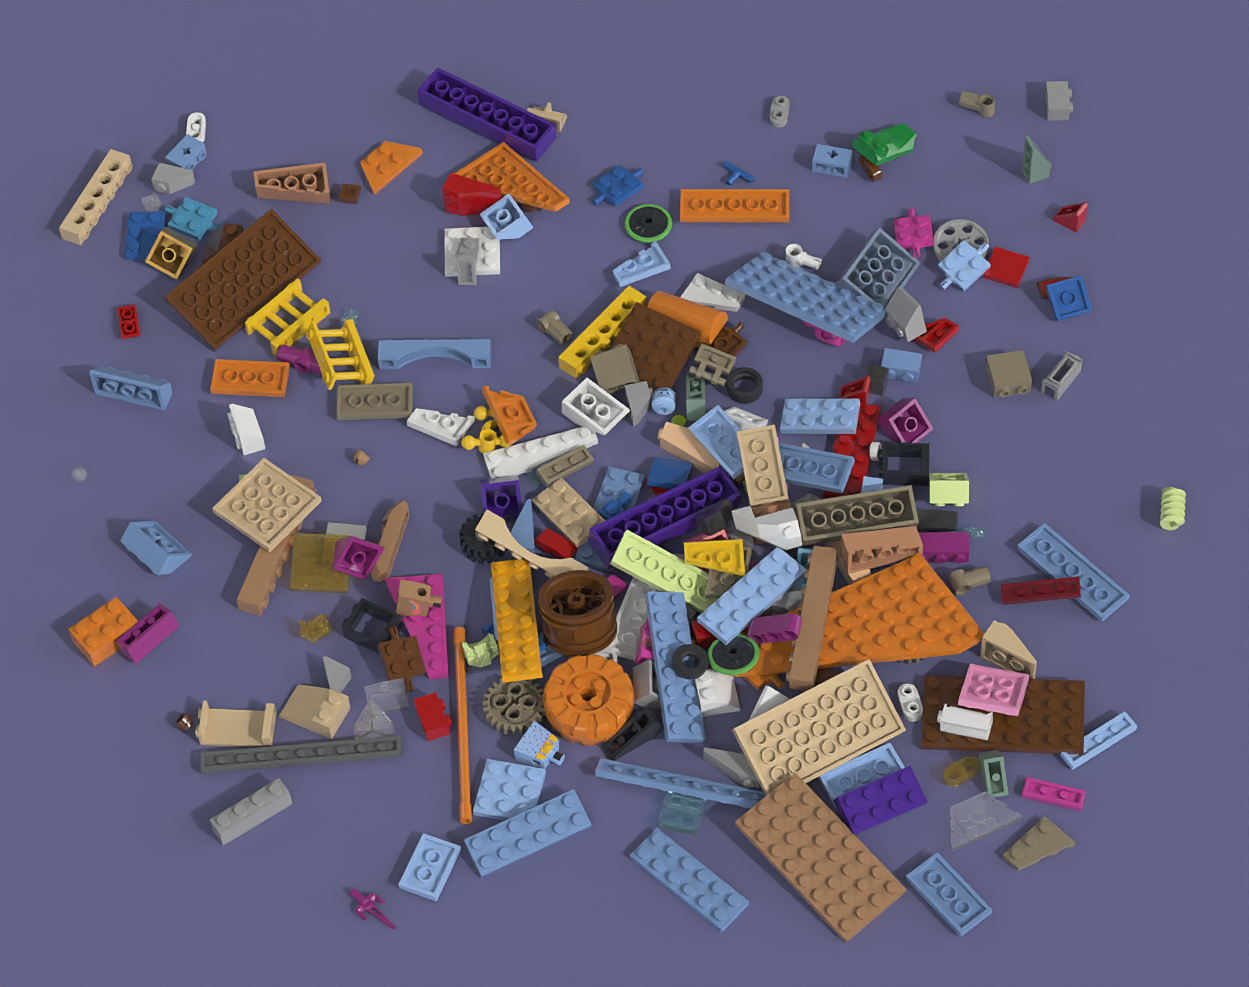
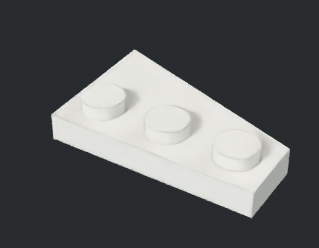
[407,408,475,446]

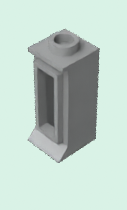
[1041,351,1083,401]

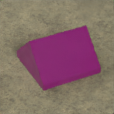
[332,535,384,580]

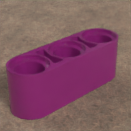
[747,614,802,644]

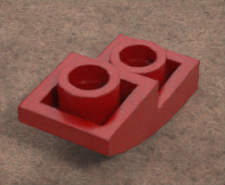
[117,304,141,340]
[534,528,578,559]

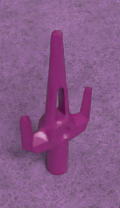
[349,888,396,930]

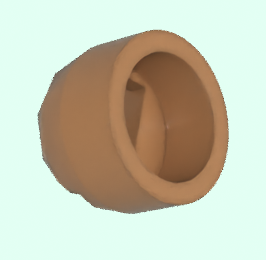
[354,449,370,465]

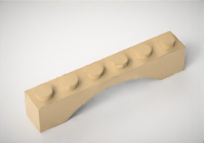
[475,510,589,578]

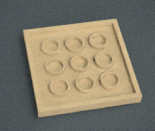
[212,458,322,552]

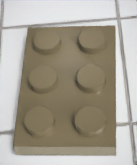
[706,547,752,599]

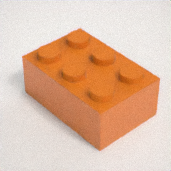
[68,597,138,667]

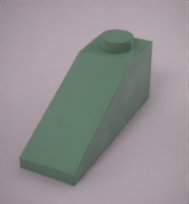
[1022,135,1052,184]
[686,374,706,422]

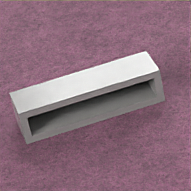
[210,778,292,845]

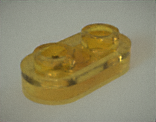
[943,756,980,787]

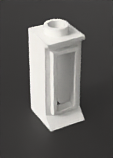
[937,704,993,740]

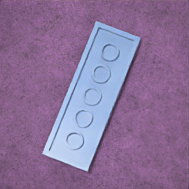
[697,547,806,645]

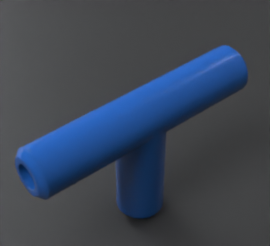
[723,161,755,185]

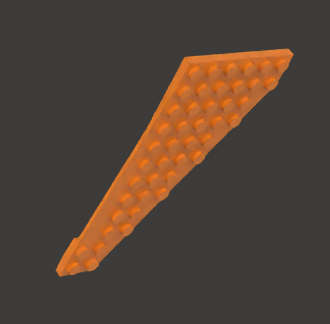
[730,552,985,677]

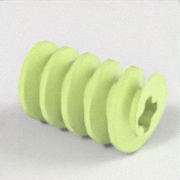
[1160,487,1186,530]

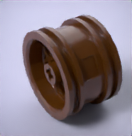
[538,570,618,657]

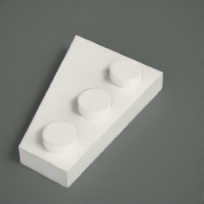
[681,273,746,312]

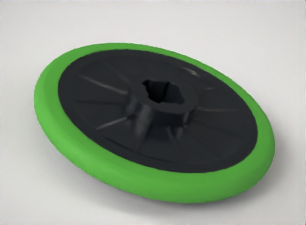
[625,204,672,243]
[708,634,760,675]

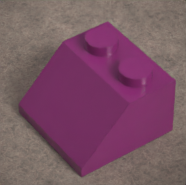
[877,398,933,443]

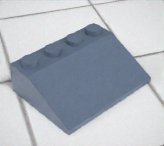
[835,227,920,307]

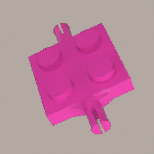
[894,208,934,258]

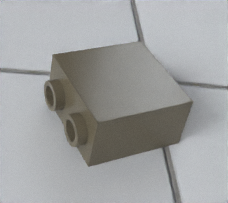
[590,344,640,395]
[985,350,1032,398]

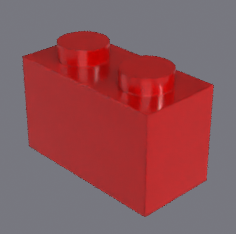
[413,692,452,742]

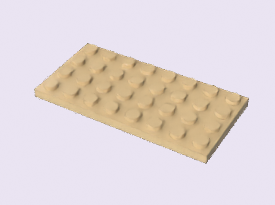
[732,659,906,796]

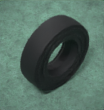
[672,644,708,679]

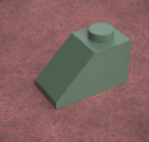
[978,750,1009,798]

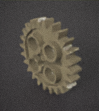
[482,678,546,736]

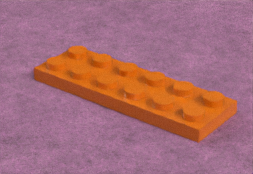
[680,189,789,222]

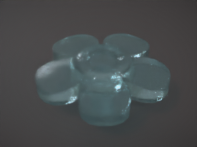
[341,308,359,326]
[527,467,545,487]
[963,526,986,539]

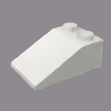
[562,378,630,436]

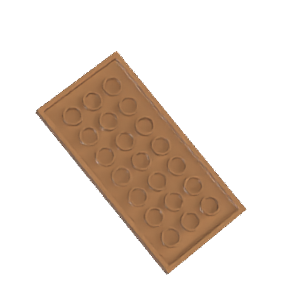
[734,773,907,943]

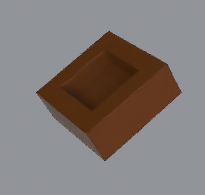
[339,183,361,204]

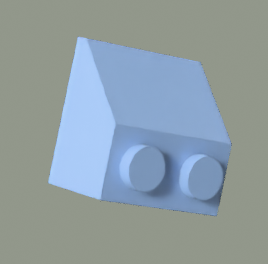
[480,193,533,240]

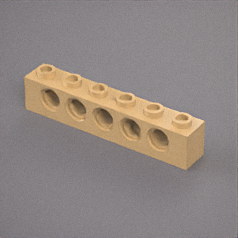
[59,149,132,245]

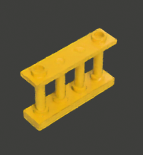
[245,278,330,357]
[306,319,374,390]

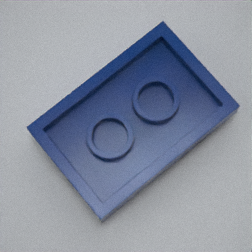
[125,211,166,260]

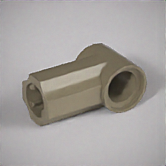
[959,91,995,118]
[536,310,573,345]
[948,566,991,596]

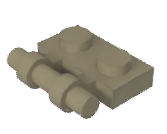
[689,344,736,387]

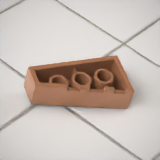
[254,162,331,204]
[841,526,923,574]

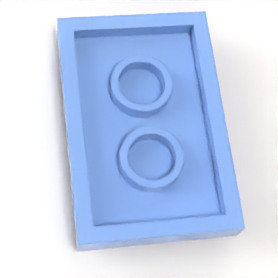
[398,833,461,901]

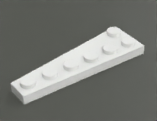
[483,427,598,479]

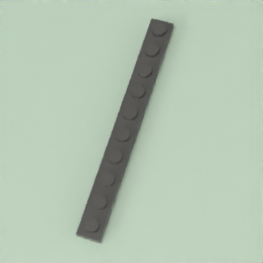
[201,736,402,774]

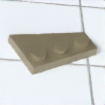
[1003,817,1075,871]

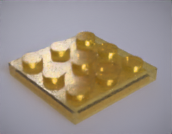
[290,533,350,593]

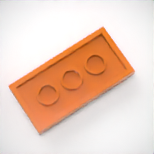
[210,359,290,397]

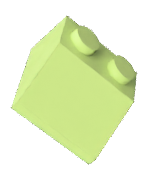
[929,473,969,506]

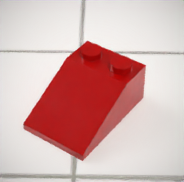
[442,173,502,216]

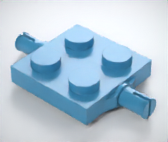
[165,197,220,241]

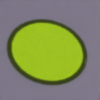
[670,414,687,427]

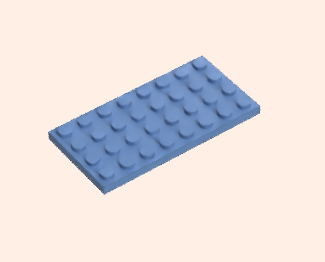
[725,252,886,343]

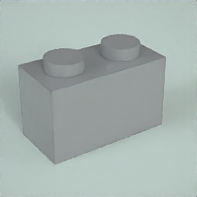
[1045,81,1073,121]

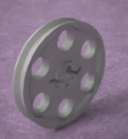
[933,219,989,261]

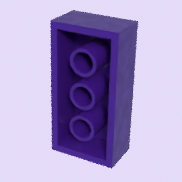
[833,765,928,836]

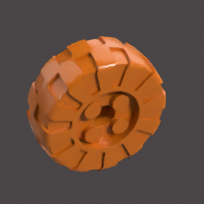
[543,654,634,746]

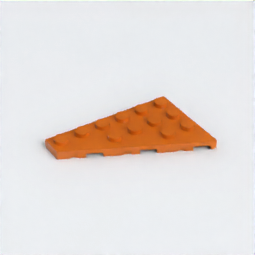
[454,142,570,212]

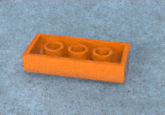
[647,291,728,345]

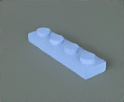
[1060,711,1137,770]

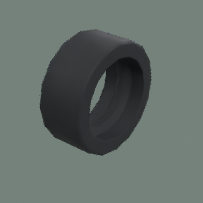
[727,367,763,404]

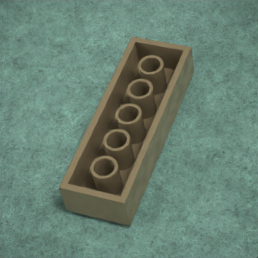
[795,485,919,547]

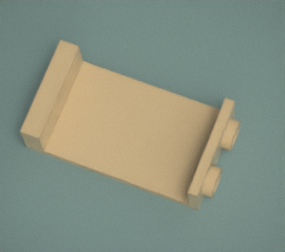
[195,701,277,748]

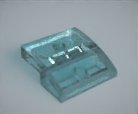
[657,791,707,835]

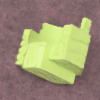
[462,633,499,668]

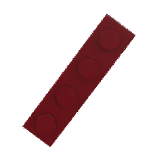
[1001,576,1081,605]

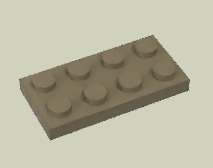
[337,383,413,420]

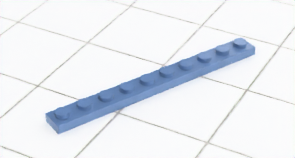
[595,758,766,808]

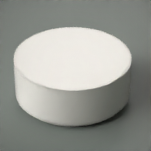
[870,442,881,461]

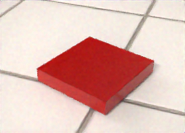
[983,246,1030,288]

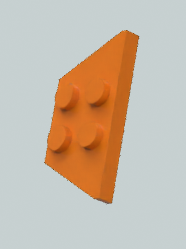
[360,141,423,195]
[482,386,537,446]

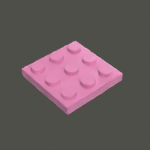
[958,664,1029,716]

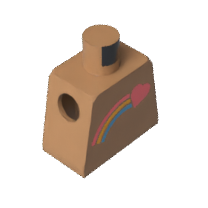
[396,579,442,616]

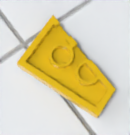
[684,539,745,576]

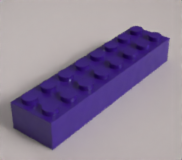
[417,67,556,162]
[588,466,741,570]

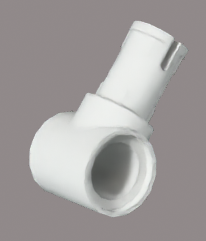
[786,244,822,270]

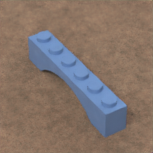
[378,338,492,369]

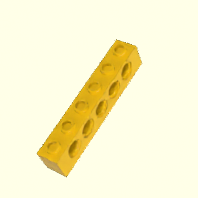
[558,286,647,379]

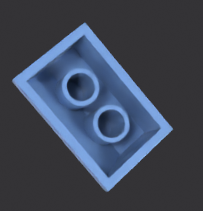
[120,520,192,575]

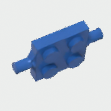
[592,165,644,207]

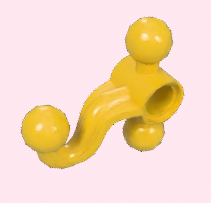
[461,406,511,453]

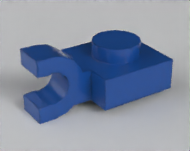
[598,491,631,520]

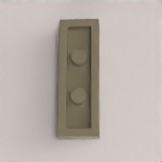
[536,445,594,487]

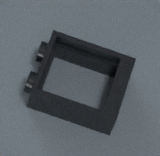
[879,442,929,486]
[341,598,404,654]

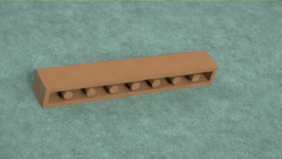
[237,475,316,616]
[786,546,838,691]

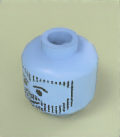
[651,387,677,415]

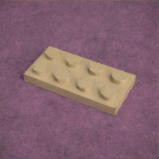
[737,425,789,506]
[532,477,605,548]

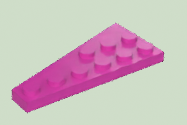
[384,574,449,680]

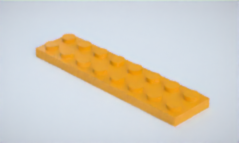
[491,558,543,683]

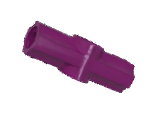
[277,344,334,375]

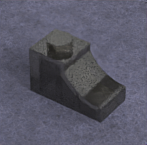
[694,498,733,536]

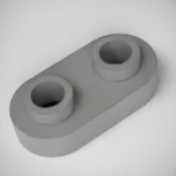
[770,96,790,128]

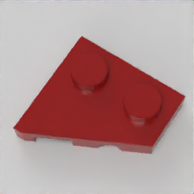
[913,317,959,353]

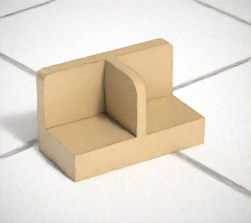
[527,102,567,132]

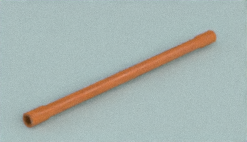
[453,627,472,824]

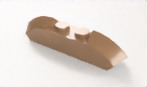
[370,500,410,583]

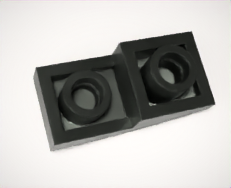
[917,510,958,532]

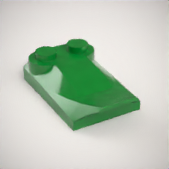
[851,123,917,166]

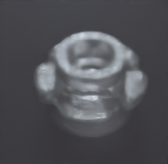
[71,465,87,483]

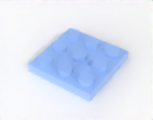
[473,759,546,821]

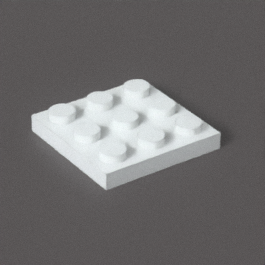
[445,227,500,277]

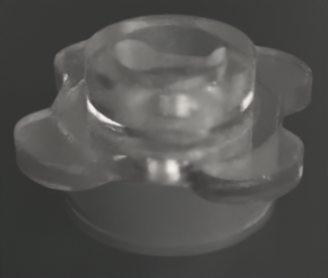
[141,194,162,212]

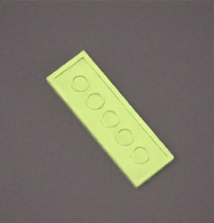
[610,530,718,613]

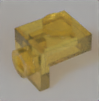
[298,614,333,643]

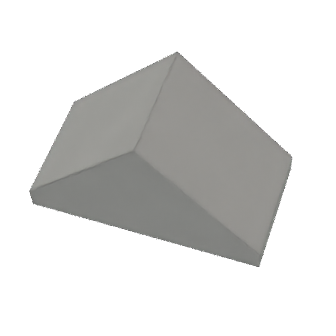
[323,656,352,693]

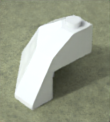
[732,506,802,550]

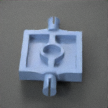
[938,240,991,291]

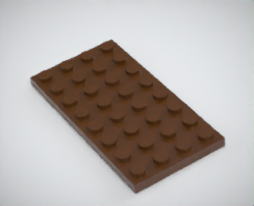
[164,208,322,352]
[921,676,1085,755]

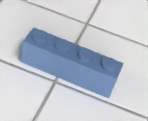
[89,366,173,411]

